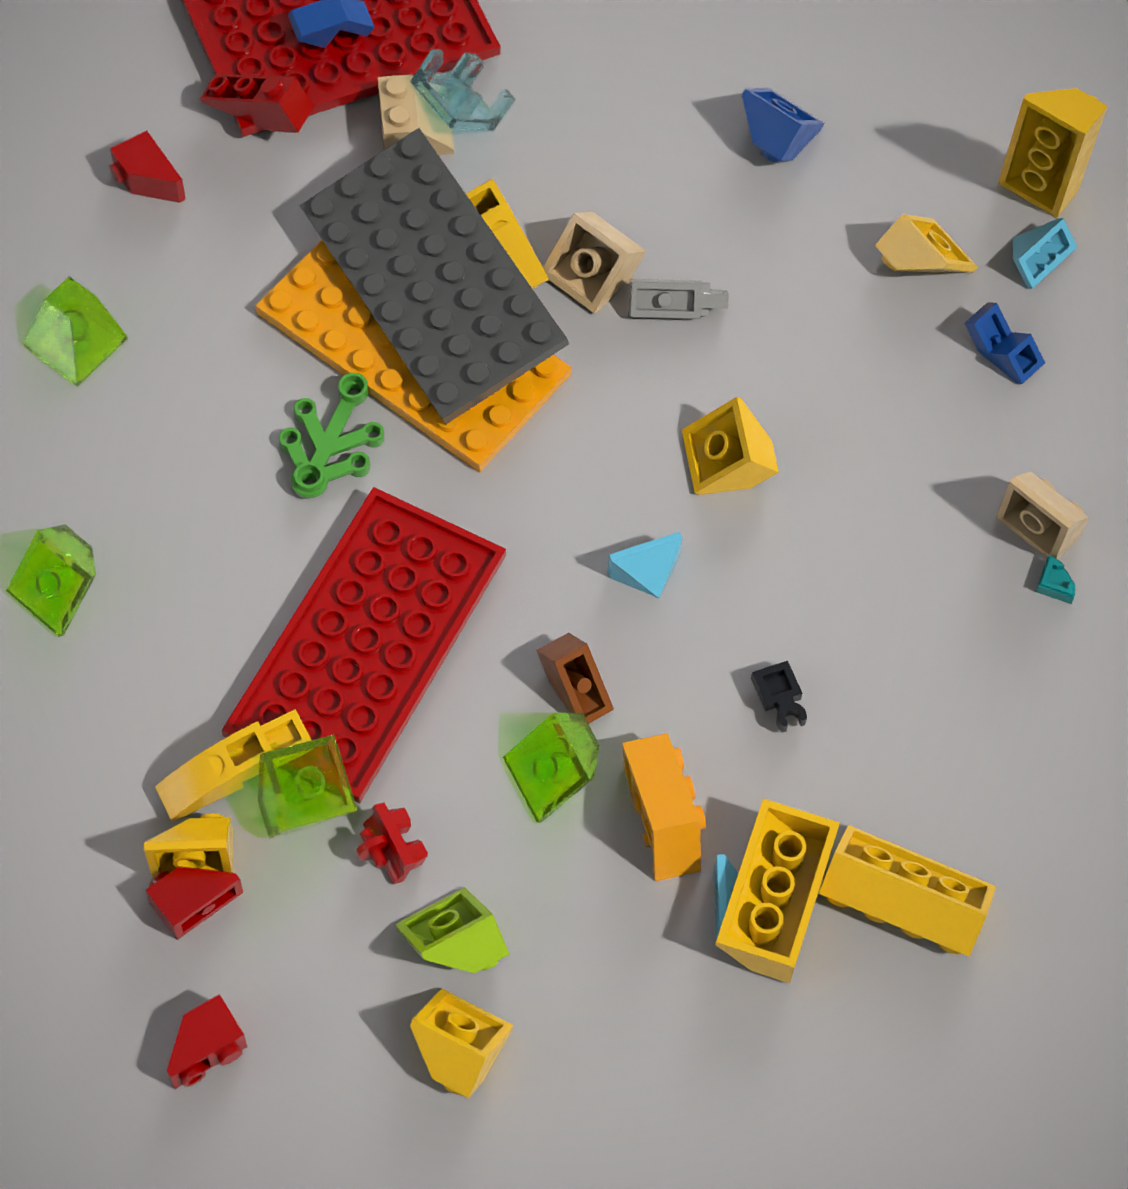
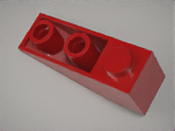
[200,74,314,133]

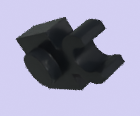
[751,660,807,733]

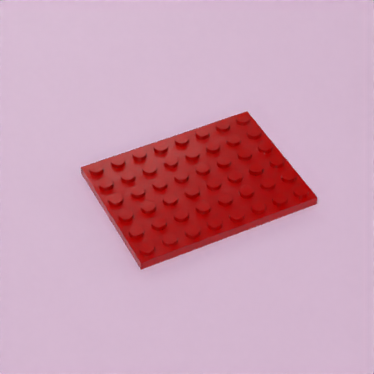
[181,0,501,137]

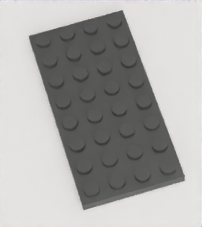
[299,128,569,424]

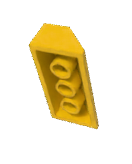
[998,88,1108,218]
[715,798,840,984]
[818,825,996,957]

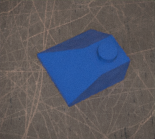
[742,88,825,163]

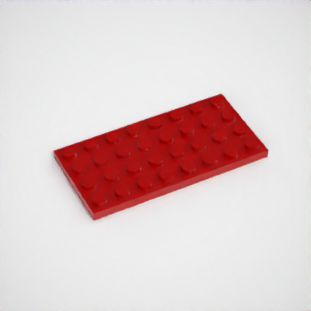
[221,487,506,804]

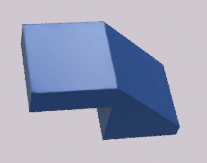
[288,0,375,48]
[964,302,1045,384]

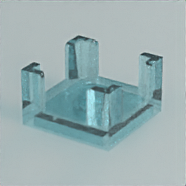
[410,49,516,131]

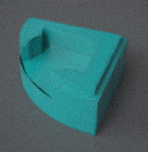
[1035,555,1075,604]

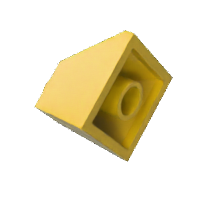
[875,214,978,273]
[682,397,779,495]
[144,813,233,879]
[410,988,514,1099]

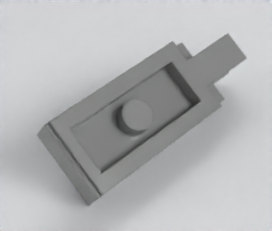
[628,279,729,319]

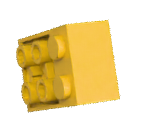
[466,179,549,289]

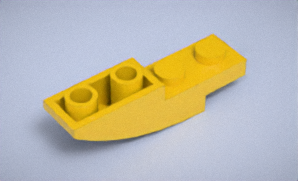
[155,709,314,822]

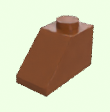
[536,633,614,728]

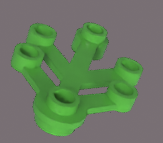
[279,373,384,498]

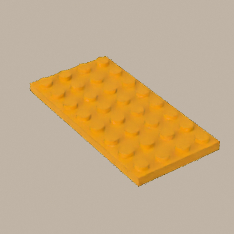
[255,240,572,473]

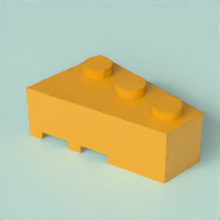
[622,733,706,882]

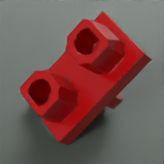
[356,802,428,885]

